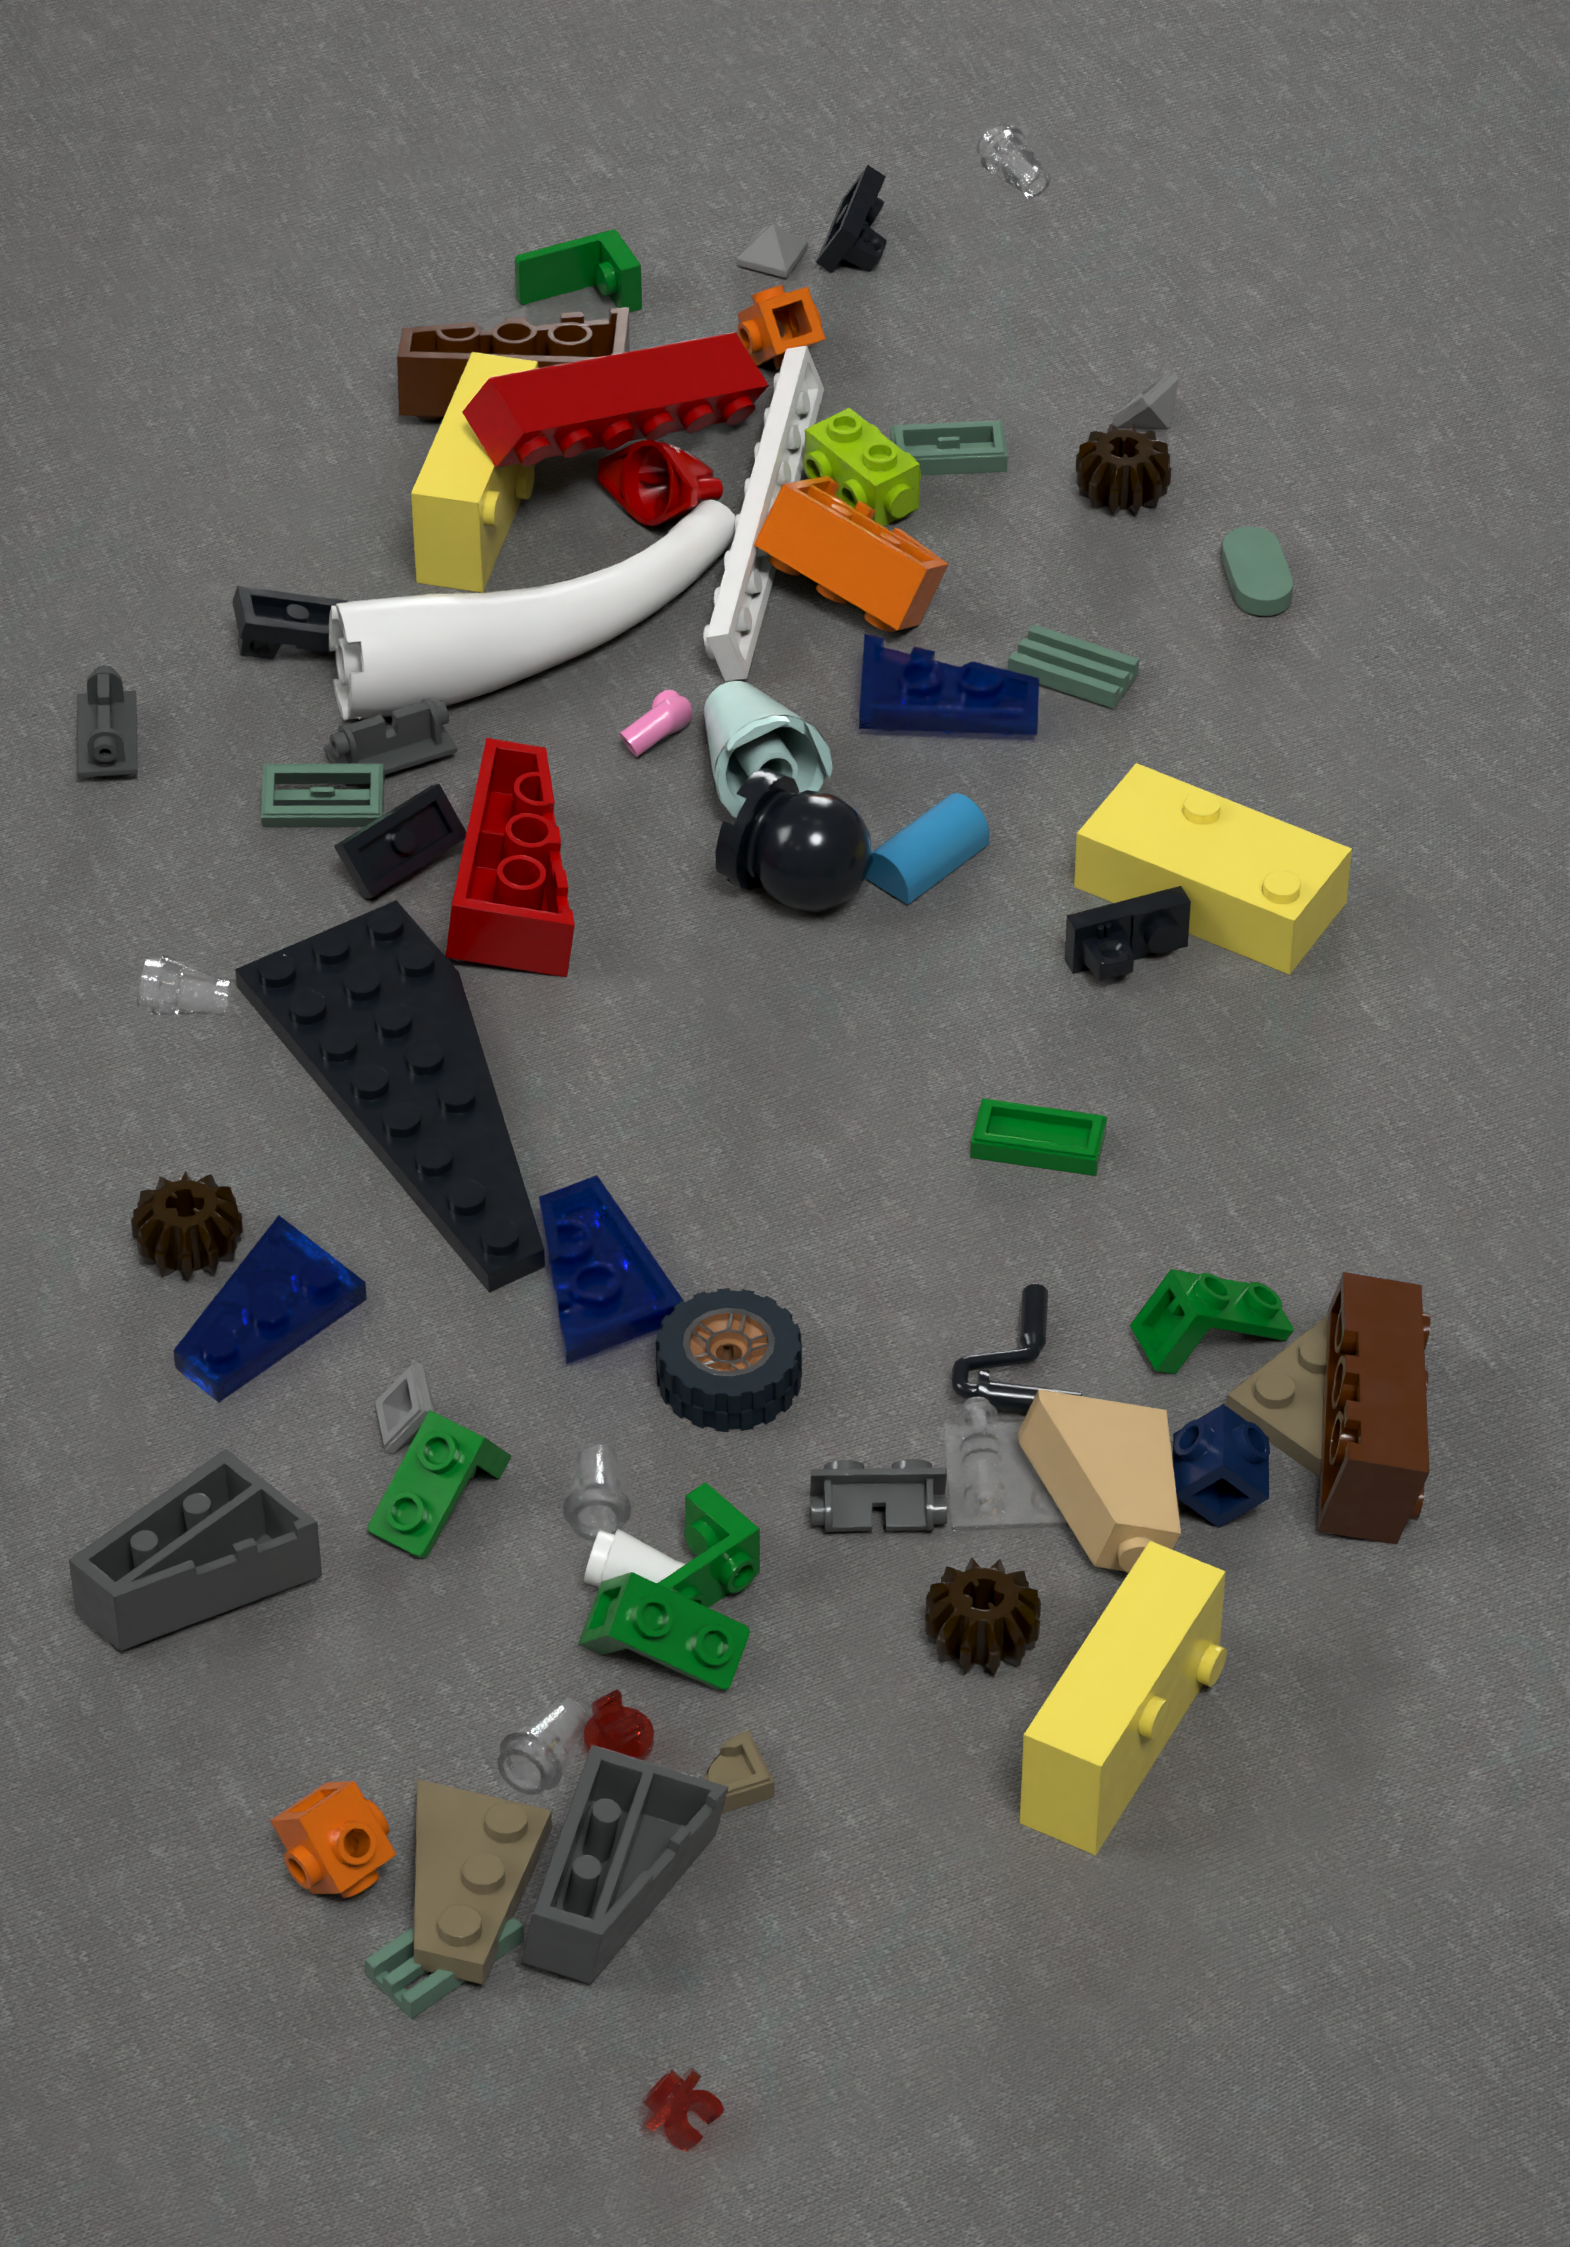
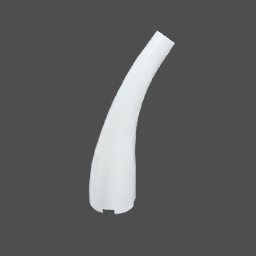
[329,500,735,720]

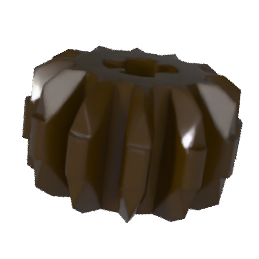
[1075,424,1172,515]
[131,1171,243,1281]
[925,1557,1041,1676]

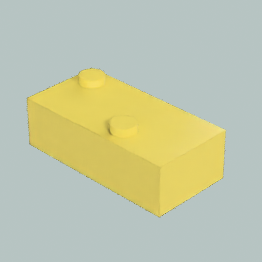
[411,352,538,593]
[1074,763,1352,975]
[1020,1541,1227,1856]

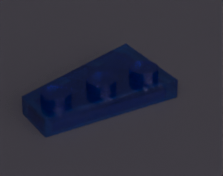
[859,634,1039,735]
[539,1175,684,1364]
[173,1215,367,1403]

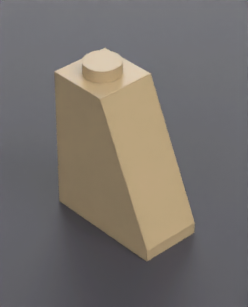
[1018,1389,1181,1573]

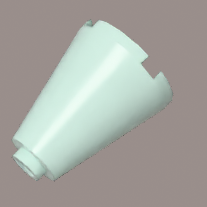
[704,681,833,818]

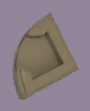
[704,1730,775,1814]

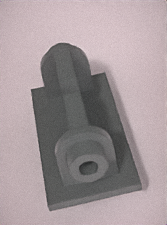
[77,665,138,777]
[324,698,457,786]
[810,1459,947,1532]

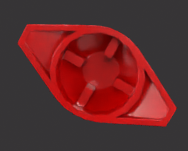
[597,440,723,526]

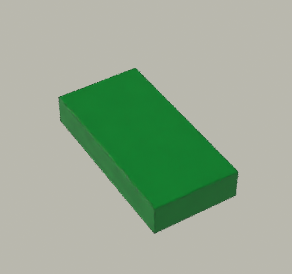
[970,1098,1107,1176]

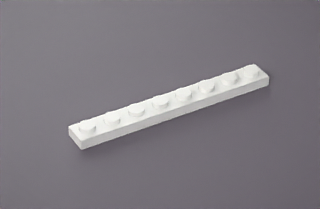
[703,345,824,682]

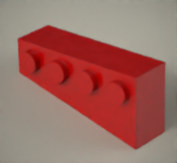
[445,738,575,977]

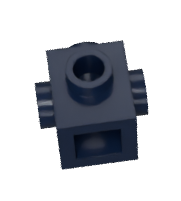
[1173,1404,1270,1528]

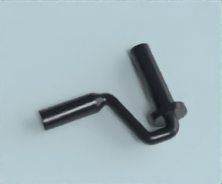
[952,1284,1082,1417]

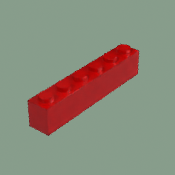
[462,332,769,468]

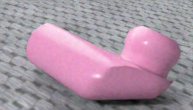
[619,690,692,757]

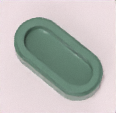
[1221,527,1293,616]

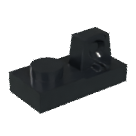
[816,165,887,272]
[232,586,349,660]
[334,784,467,899]
[1065,886,1191,981]

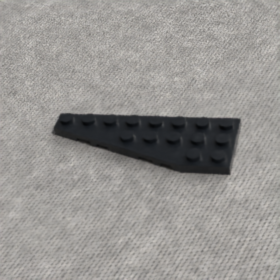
[235,900,545,1293]

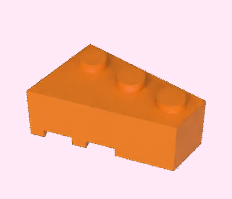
[754,476,949,632]

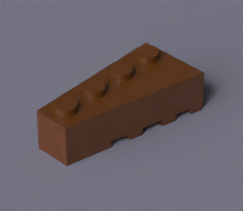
[397,307,629,420]
[1318,1272,1430,1544]

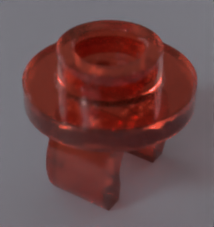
[584,1689,654,1760]
[642,2068,725,2152]

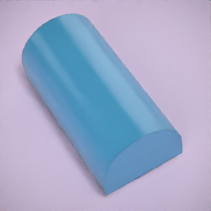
[865,793,989,905]

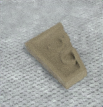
[1227,1315,1328,1478]
[414,1779,552,1985]

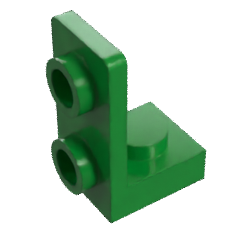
[514,229,642,313]
[1129,1269,1294,1375]
[368,1410,512,1559]
[657,1482,760,1608]
[578,1572,750,1691]

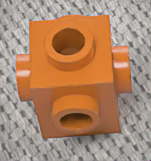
[737,285,826,370]
[270,1781,397,1898]

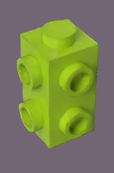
[803,407,921,526]

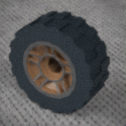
[656,1288,802,1432]

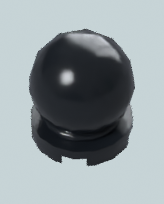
[715,767,873,913]

